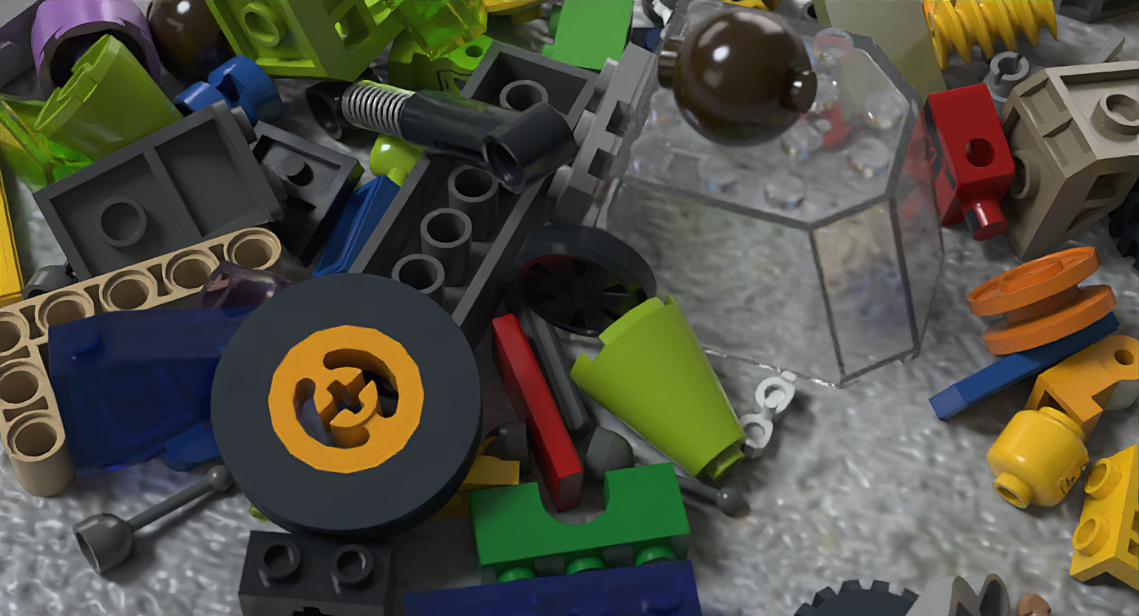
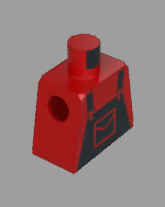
[902,82,1015,241]

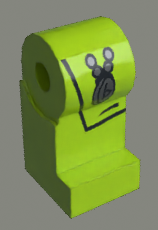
[387,21,493,96]

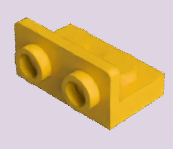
[1069,444,1139,591]

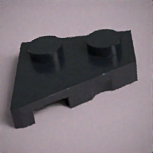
[249,121,365,269]

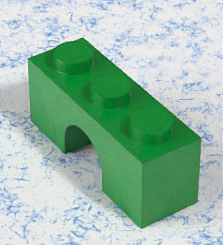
[468,462,691,600]

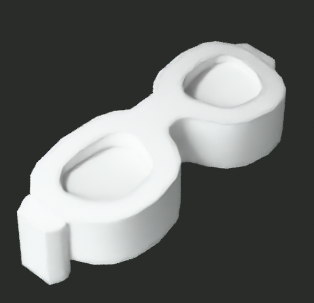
[739,370,797,459]

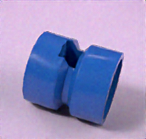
[170,55,284,129]

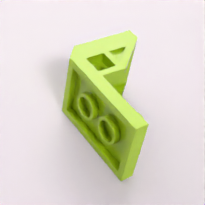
[205,0,430,82]

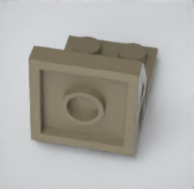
[998,60,1139,261]

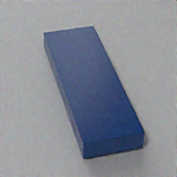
[928,311,1120,420]

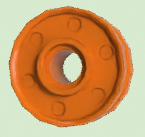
[966,246,1117,355]

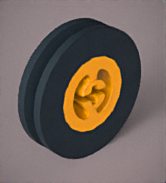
[211,273,483,541]

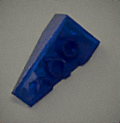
[48,307,258,479]

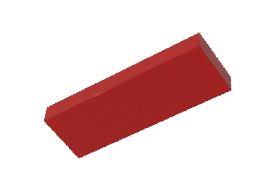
[491,313,584,513]

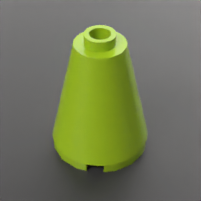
[34,34,185,161]
[570,294,747,481]

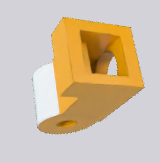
[1024,335,1139,444]

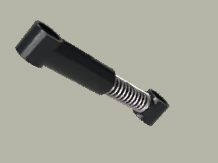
[305,66,577,193]

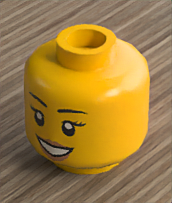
[986,407,1089,509]

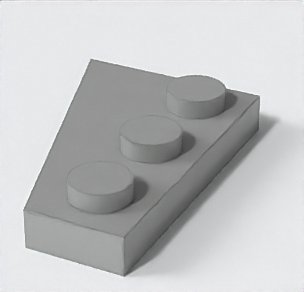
[545,42,651,224]

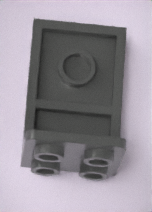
[32,99,288,282]

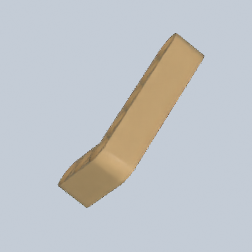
[0,227,288,498]

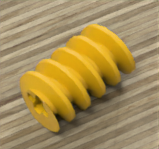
[928,0,1058,71]

